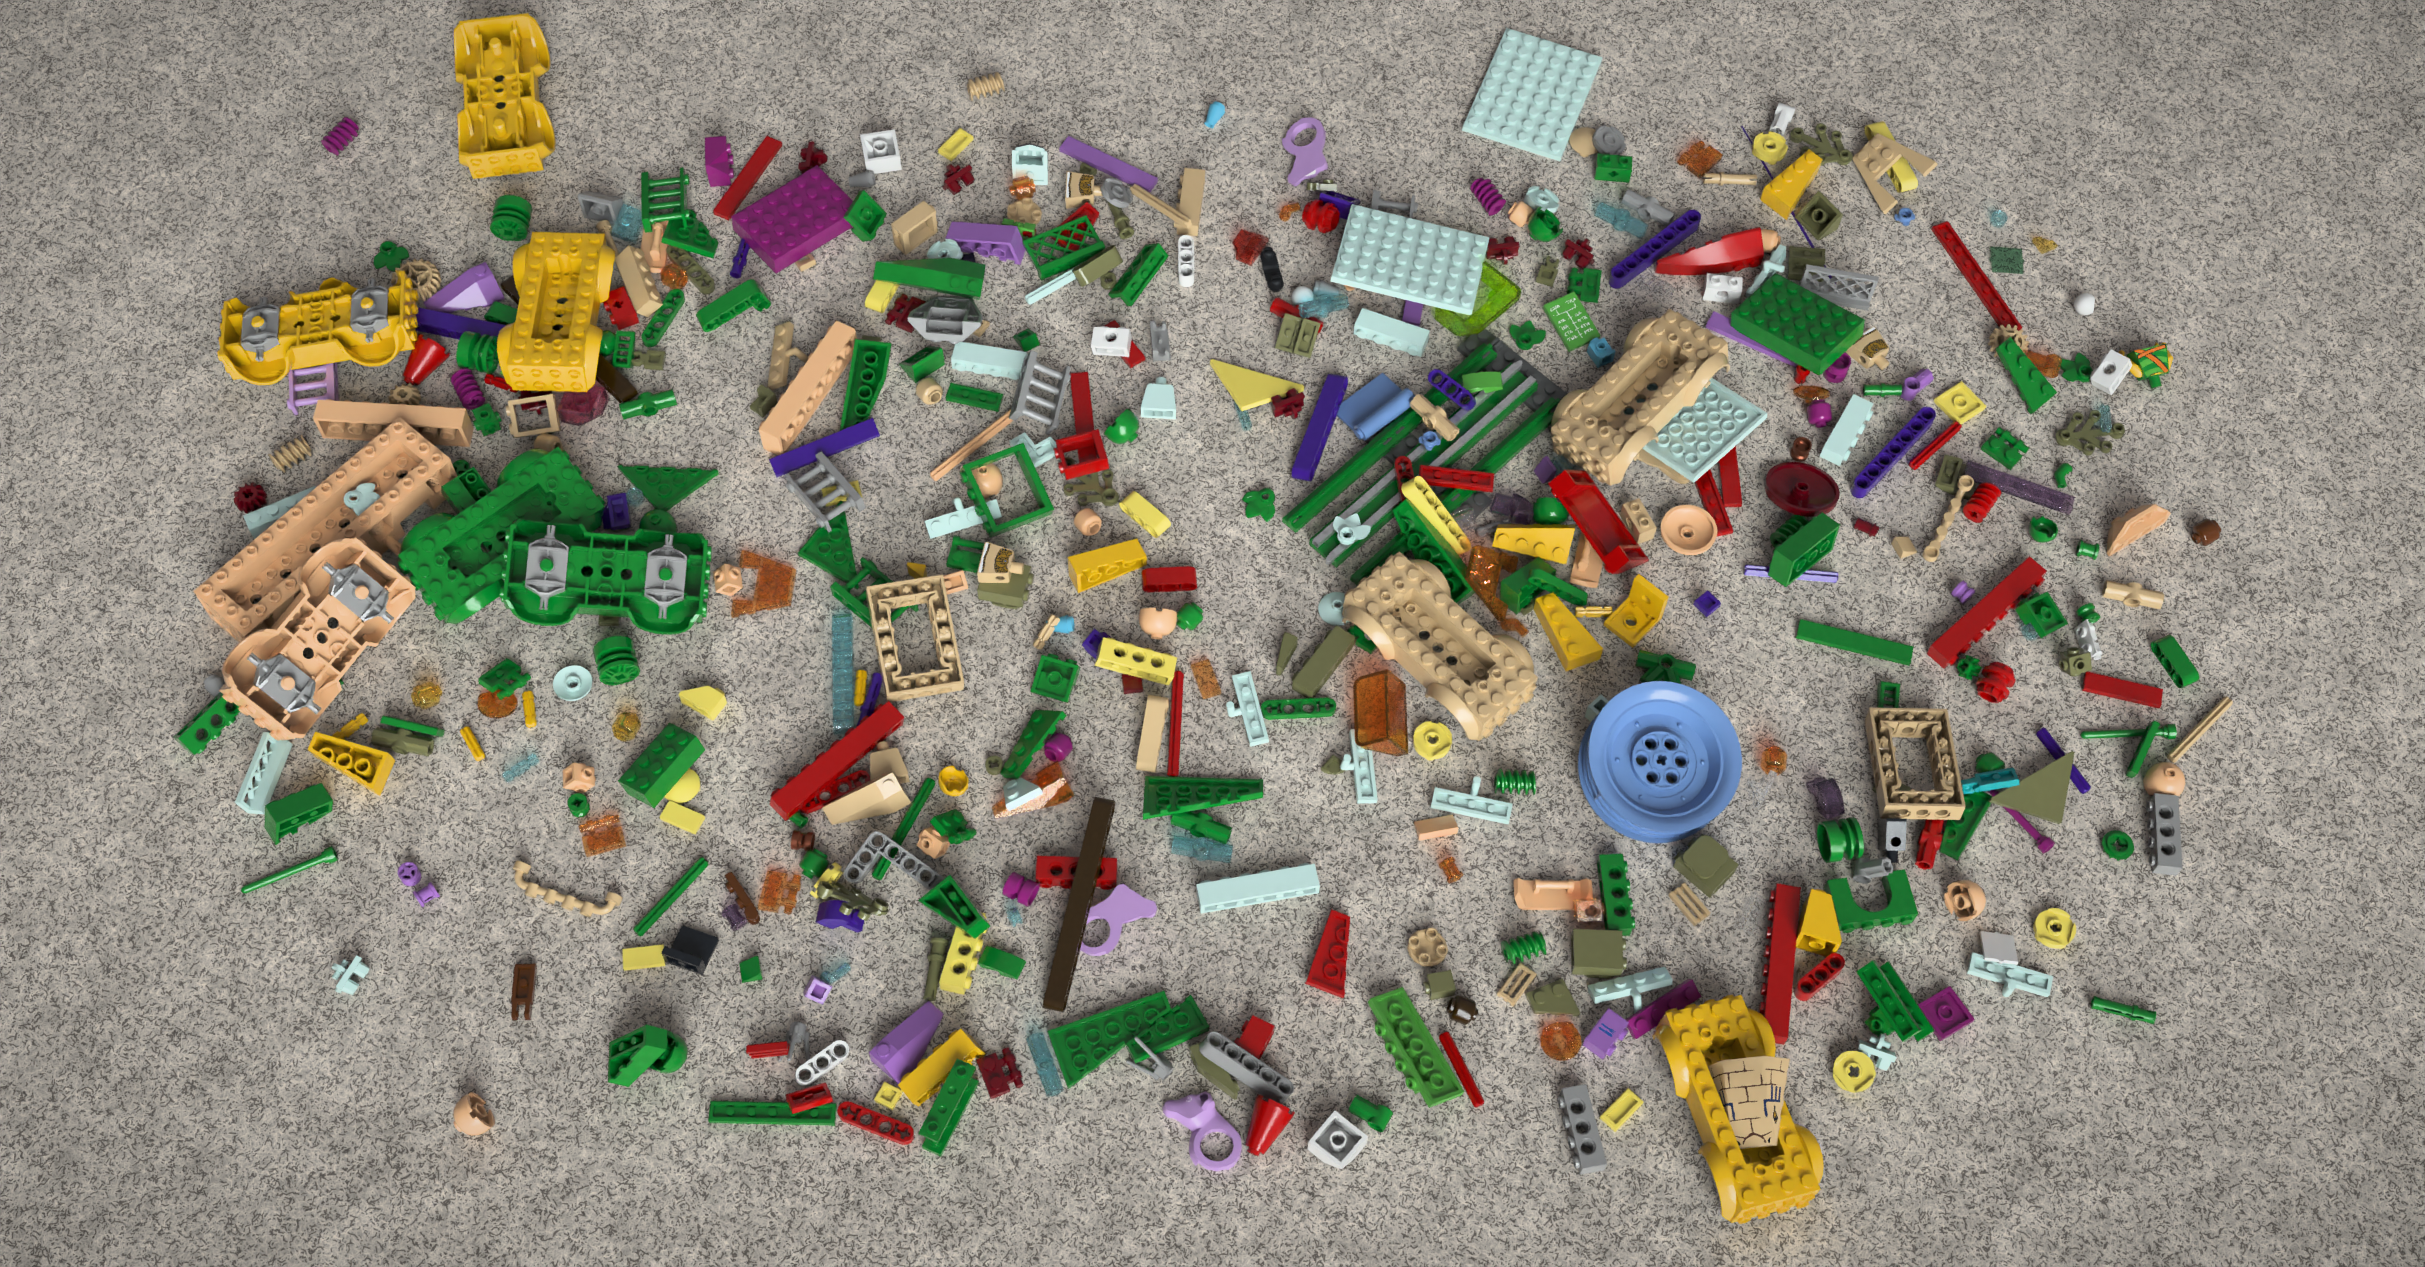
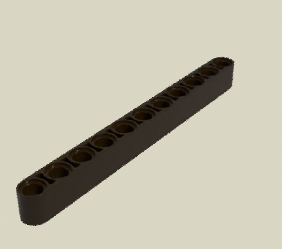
[500,275,638,403]
[1043,797,1116,1012]

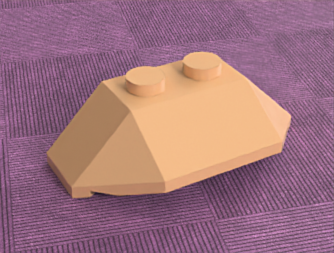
[2107,504,2171,556]

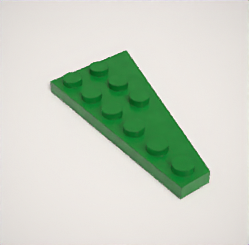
[1143,776,1263,820]
[1047,991,1171,1089]

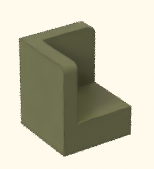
[750,384,778,417]

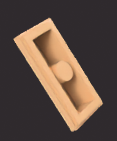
[943,570,968,594]
[1414,814,1458,840]

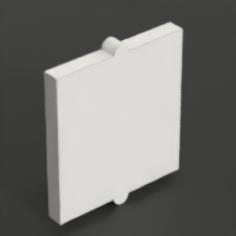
[1979,931,2018,965]

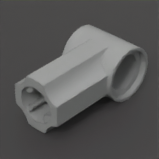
[1853,857,1893,884]

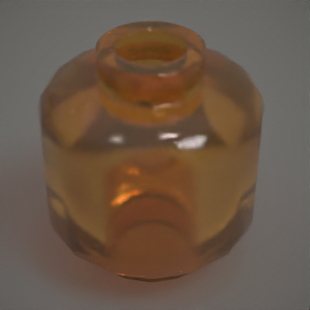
[1009,176,1036,201]
[660,263,688,289]
[1760,746,1787,776]

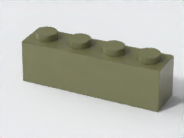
[1292,625,1356,698]

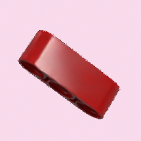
[1141,566,1197,593]
[1794,953,1845,1001]

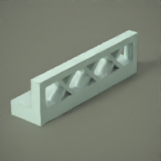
[235,732,293,814]

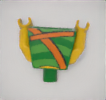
[2119,342,2173,389]

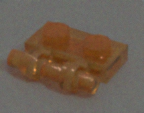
[1677,141,1723,178]
[579,814,626,857]
[758,871,801,915]

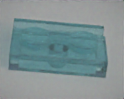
[611,204,643,244]

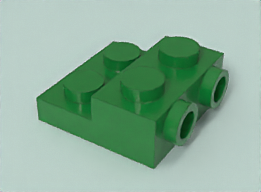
[844,190,887,242]
[2015,591,2068,638]
[1030,653,1081,703]

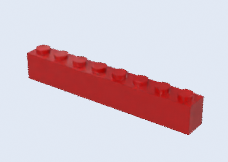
[1927,556,2047,668]
[769,701,905,821]
[1758,883,1801,1045]

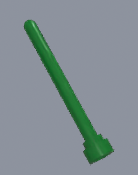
[2080,724,2177,739]
[241,846,338,894]

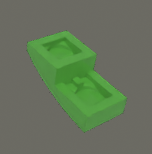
[1462,372,1503,393]

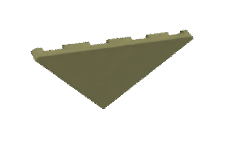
[1988,751,2075,824]

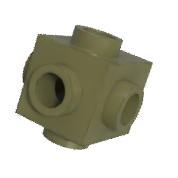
[2059,647,2092,676]

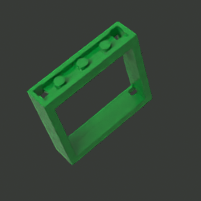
[960,443,1054,538]

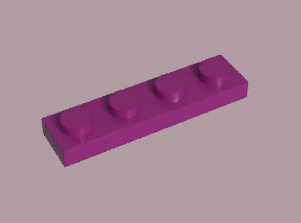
[1625,979,1701,1039]

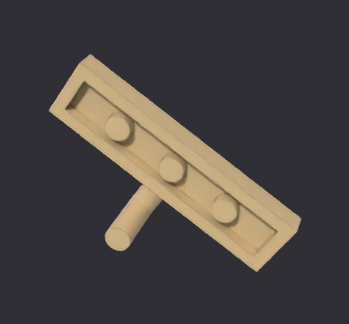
[767,321,808,390]

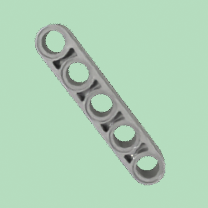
[1199,1031,1294,1104]

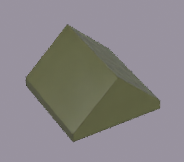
[1795,191,1843,241]

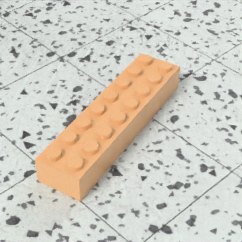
[759,320,857,456]
[313,399,474,447]

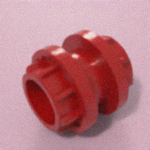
[1302,199,1340,234]
[1976,662,2016,703]

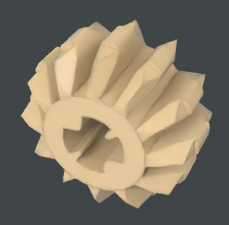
[388,383,421,406]

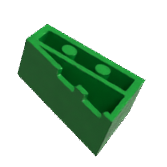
[1500,557,1556,615]

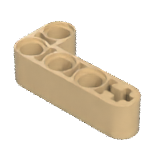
[1136,695,1169,773]

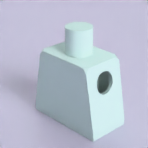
[1141,377,1176,419]

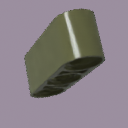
[1072,245,1123,287]

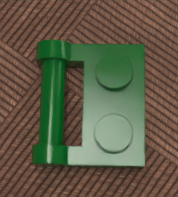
[946,535,991,573]

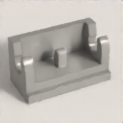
[1150,321,1171,362]

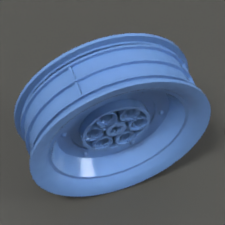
[1578,681,1742,844]

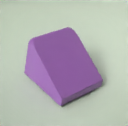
[1534,456,1557,484]
[803,975,832,1005]

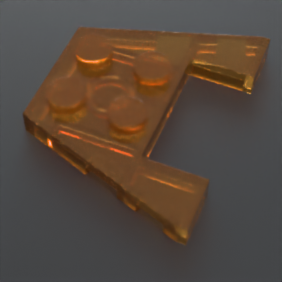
[1465,545,1519,622]
[731,550,797,618]

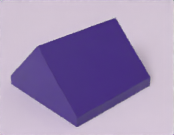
[1319,191,1360,220]

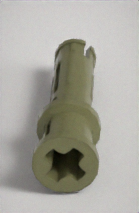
[1106,200,1134,239]
[923,937,949,1001]

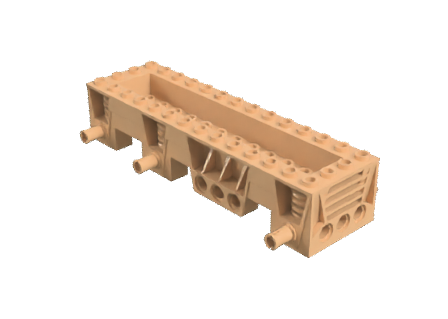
[193,417,458,643]

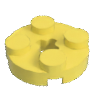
[1752,132,1788,165]
[1413,721,1452,761]
[810,862,843,899]
[2033,908,2076,949]
[1833,1051,1876,1093]

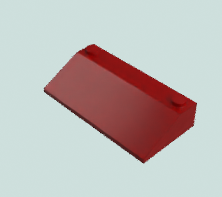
[1548,470,1649,574]

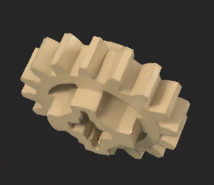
[1988,324,2029,361]

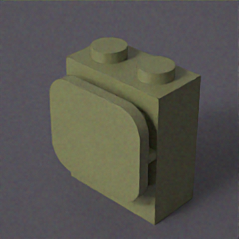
[977,565,1034,609]
[1673,834,1739,898]
[1571,929,1627,979]

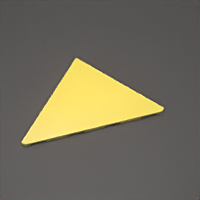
[1210,359,1304,411]

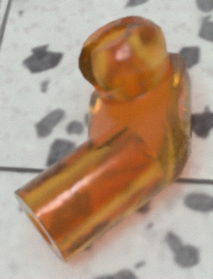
[1279,202,1300,222]
[1500,618,1529,638]

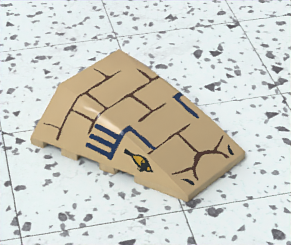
[1708,1056,1790,1149]

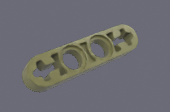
[666,245,715,294]

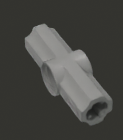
[1621,189,1675,226]

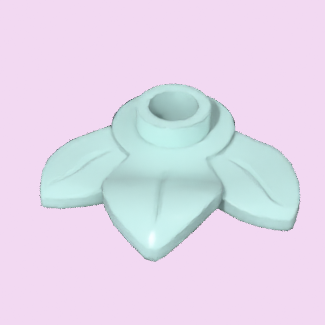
[344,483,381,516]
[1333,513,1371,545]

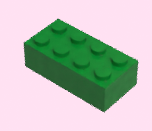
[1768,512,1840,587]
[618,722,705,808]

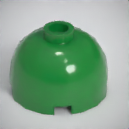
[1527,207,1563,242]
[1104,408,1139,444]
[1532,497,1569,525]
[639,509,678,532]
[650,1030,688,1074]

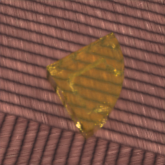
[2032,237,2058,254]

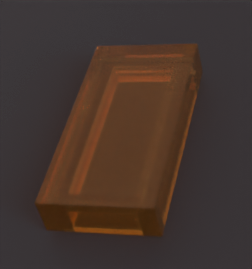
[1190,659,1221,700]

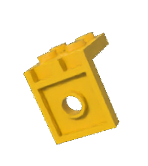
[1603,574,1669,648]

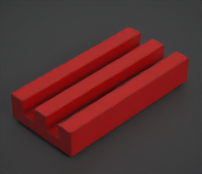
[746,1041,793,1059]
[786,1082,833,1114]

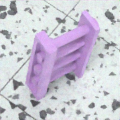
[287,362,339,415]

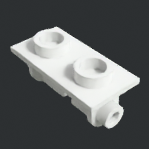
[2074,619,2102,660]

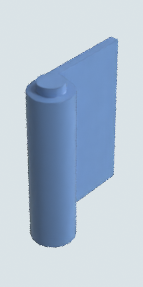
[1337,373,1415,441]

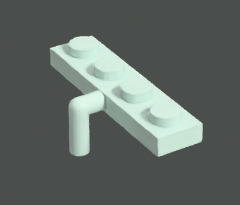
[1746,244,1786,298]
[924,497,1002,539]
[1226,671,1269,747]
[1340,729,1378,804]
[1431,776,1513,824]
[1967,952,2053,997]
[1588,967,1673,1014]

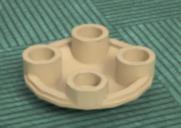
[1569,127,1598,157]
[1007,197,1042,224]
[1407,927,1448,967]

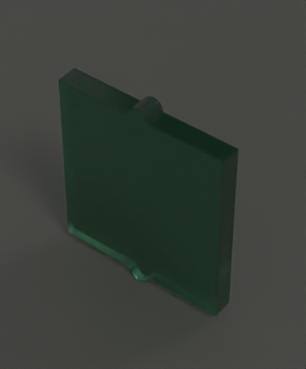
[1989,247,2024,274]

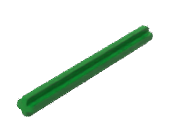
[872,778,935,880]

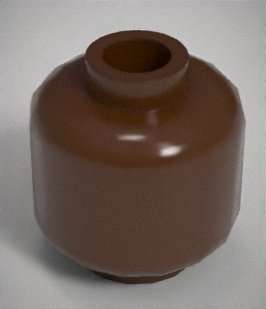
[2191,519,2221,546]

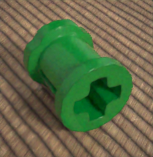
[2076,540,2100,560]

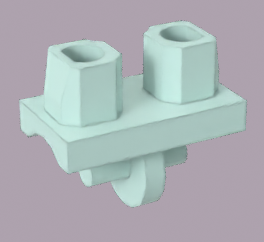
[331,955,370,995]
[1857,1033,1896,1071]

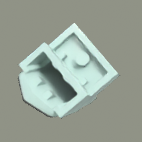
[1012,143,1048,185]

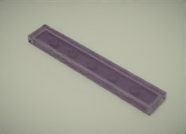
[1963,460,2075,515]

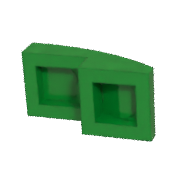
[978,946,1026,980]

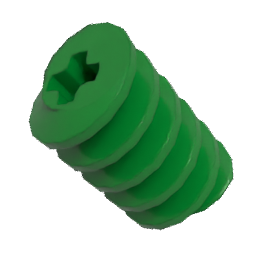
[1770,514,1809,548]
[1494,768,1536,795]
[1501,931,1546,964]

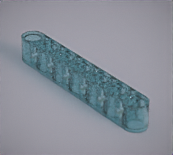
[832,613,854,735]

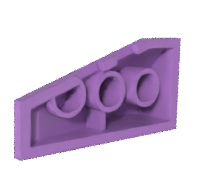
[423,262,505,314]

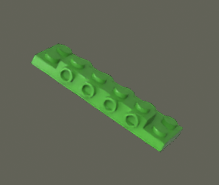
[1368,987,1464,1108]

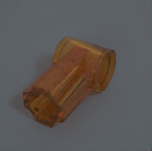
[2026,350,2062,378]

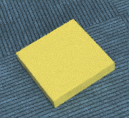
[1933,381,1986,424]

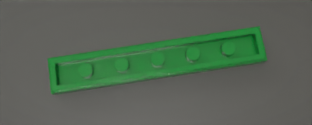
[1796,619,1914,666]
[708,1101,837,1126]

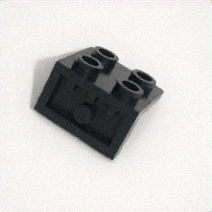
[661,925,719,975]

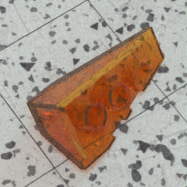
[992,761,1075,819]

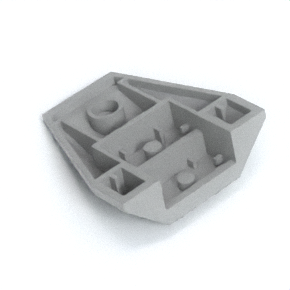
[908,296,983,344]

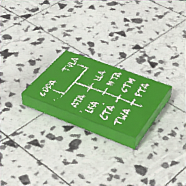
[1542,292,1601,352]

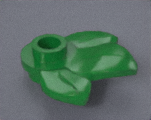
[374,241,409,272]
[1510,320,1546,350]
[2060,353,2093,382]
[1242,488,1276,522]

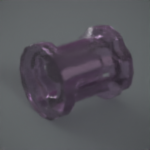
[721,904,748,931]

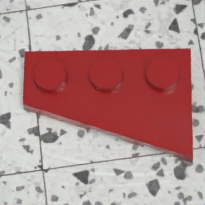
[1050,202,1100,251]

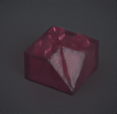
[557,385,609,426]

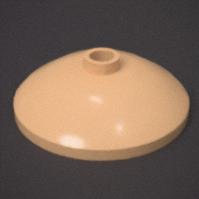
[1660,505,1717,555]

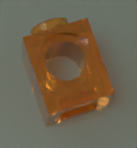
[1573,898,1605,922]

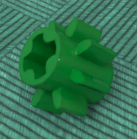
[1956,655,1982,680]

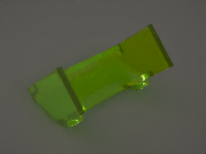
[1434,261,1521,336]

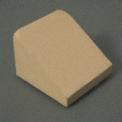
[1891,537,1917,559]

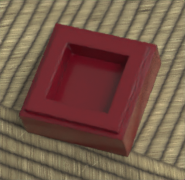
[1122,674,1143,694]

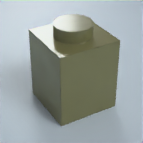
[1423,970,1456,1000]

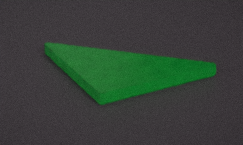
[617,465,719,511]
[798,501,859,590]

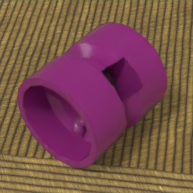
[1823,352,1851,383]
[1002,872,1040,907]

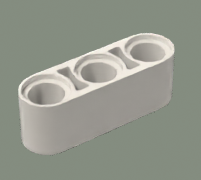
[1178,235,1194,287]
[795,1040,849,1086]

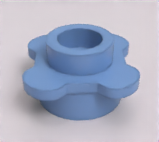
[1894,208,1915,226]
[1418,431,1441,451]

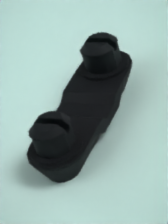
[1260,247,1284,292]

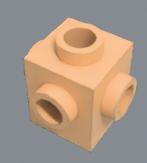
[713,564,743,596]
[563,762,596,793]
[916,826,950,859]

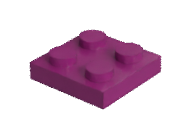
[1918,986,1975,1041]

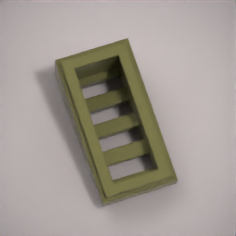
[1276,632,1298,676]

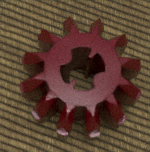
[233,482,268,514]

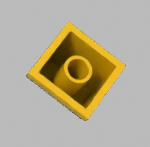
[1796,889,1842,957]

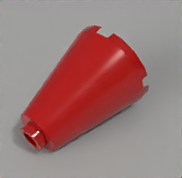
[402,334,451,386]
[1245,1094,1295,1157]

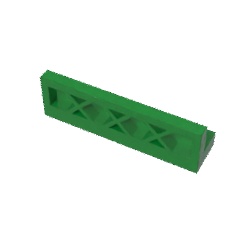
[1108,243,1169,306]

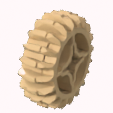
[391,258,442,304]

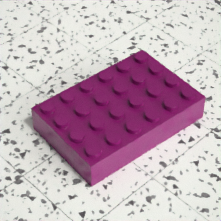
[731,165,853,274]

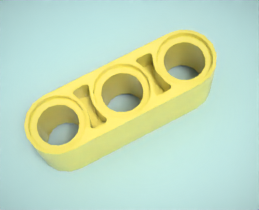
[865,280,900,313]
[1119,491,1171,538]

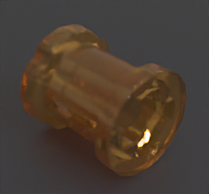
[1438,857,1464,883]

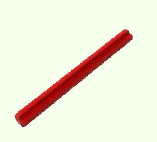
[1167,671,1184,777]

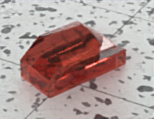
[1232,229,1269,266]

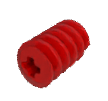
[1963,482,2001,523]

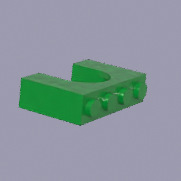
[1823,869,1918,933]

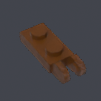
[724,872,760,925]
[511,963,537,1020]

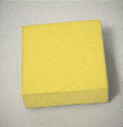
[874,1081,903,1110]

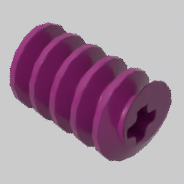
[321,117,359,156]
[1470,178,1506,216]
[451,368,485,410]

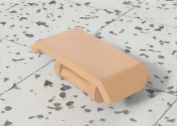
[640,221,669,273]
[1569,531,1603,588]
[1513,878,1593,910]

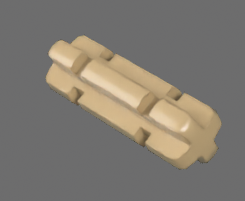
[1033,614,1060,650]

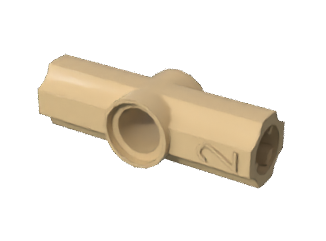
[1410,394,1460,441]
[2102,580,2164,609]

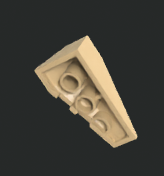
[822,769,911,825]

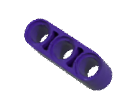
[1428,369,1476,410]

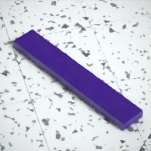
[769,418,880,478]

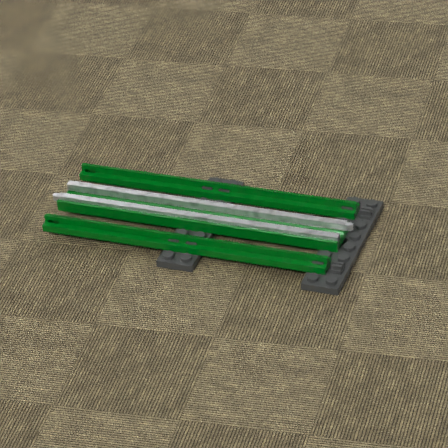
[1282,326,1567,586]

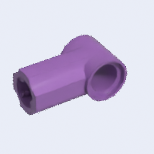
[1901,368,1934,401]

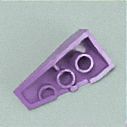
[869,1001,944,1084]

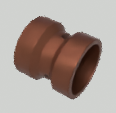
[1790,437,1812,462]
[791,830,815,851]

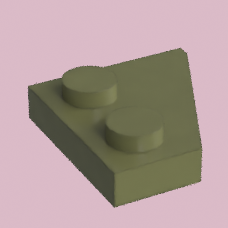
[1525,978,1580,1016]

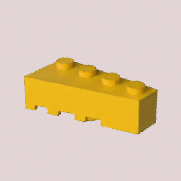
[1760,149,1822,220]
[1492,524,1576,564]
[1068,539,1147,593]
[1534,592,1603,671]
[307,732,395,796]
[898,1029,986,1107]

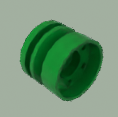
[490,195,533,241]
[456,331,499,374]
[593,636,640,685]
[1817,817,1864,863]

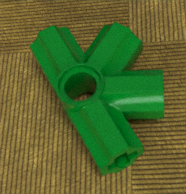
[1635,650,1696,684]

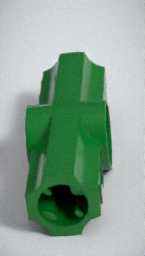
[619,389,677,420]
[1171,812,1232,845]

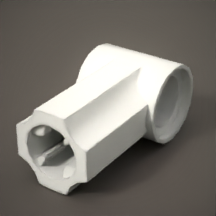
[1769,102,1795,136]

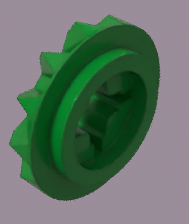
[2101,830,2134,861]

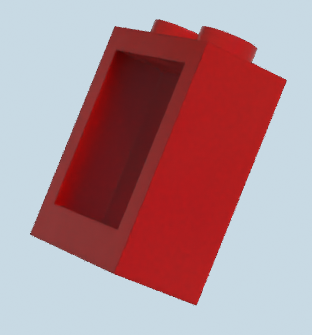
[1053,429,1109,480]

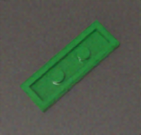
[945,383,1004,412]
[380,716,445,737]
[2125,721,2160,778]

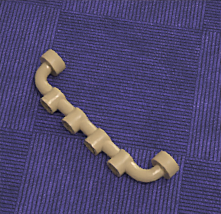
[1922,475,1974,562]
[513,860,623,917]

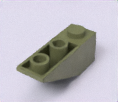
[1189,1042,1240,1100]

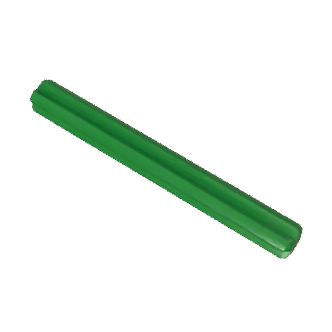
[633,857,709,937]

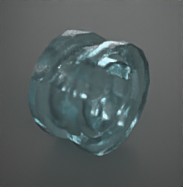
[1990,210,2008,228]
[626,488,644,507]
[2022,623,2039,641]
[1006,907,1023,928]

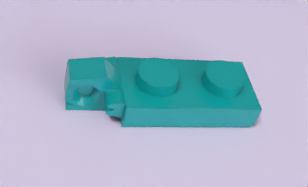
[1961,768,2019,794]

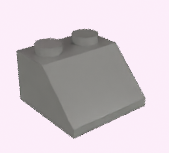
[578,191,625,225]

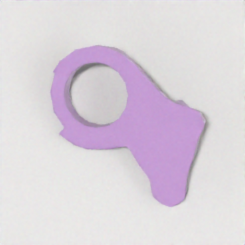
[1282,118,1328,186]
[1080,884,1157,956]
[1162,1091,1242,1171]

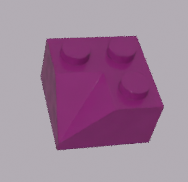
[705,136,734,187]

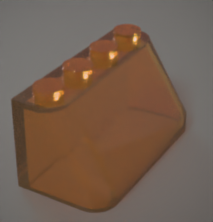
[1353,669,1408,757]

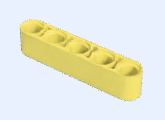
[1864,121,1918,193]
[1401,476,1471,555]

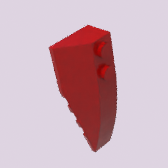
[1654,227,1764,275]

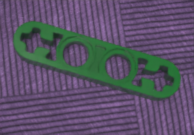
[641,289,685,347]
[1528,569,1588,606]
[1261,698,1336,720]

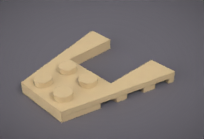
[1852,133,1938,214]

